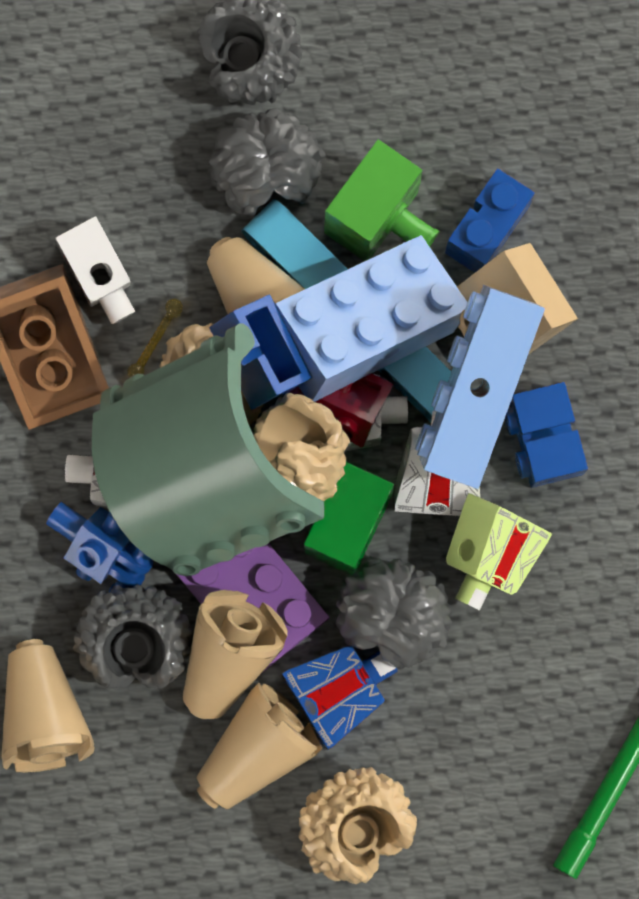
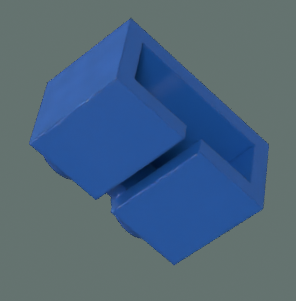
[445,168,535,273]
[209,294,313,410]
[505,382,588,488]

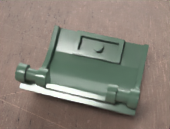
[92,323,324,576]

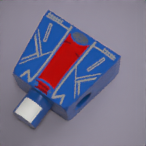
[282,645,398,750]

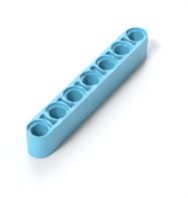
[241,199,451,423]

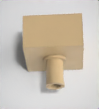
[457,243,578,355]

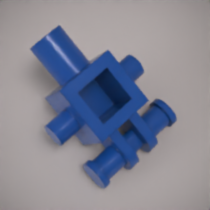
[46,502,153,593]

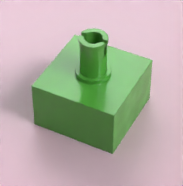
[324,139,439,261]

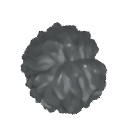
[198,0,303,105]
[209,108,325,217]
[336,559,452,670]
[73,584,194,689]

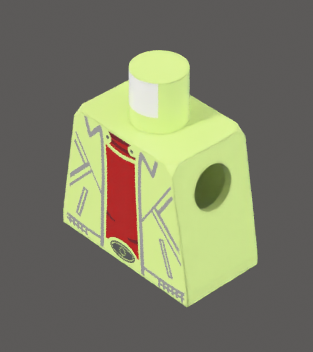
[446,493,552,610]

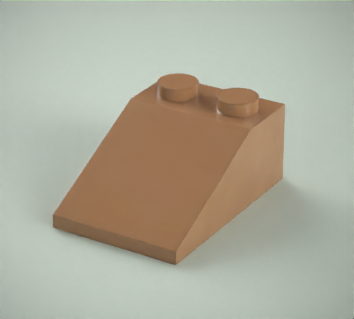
[0,264,109,430]

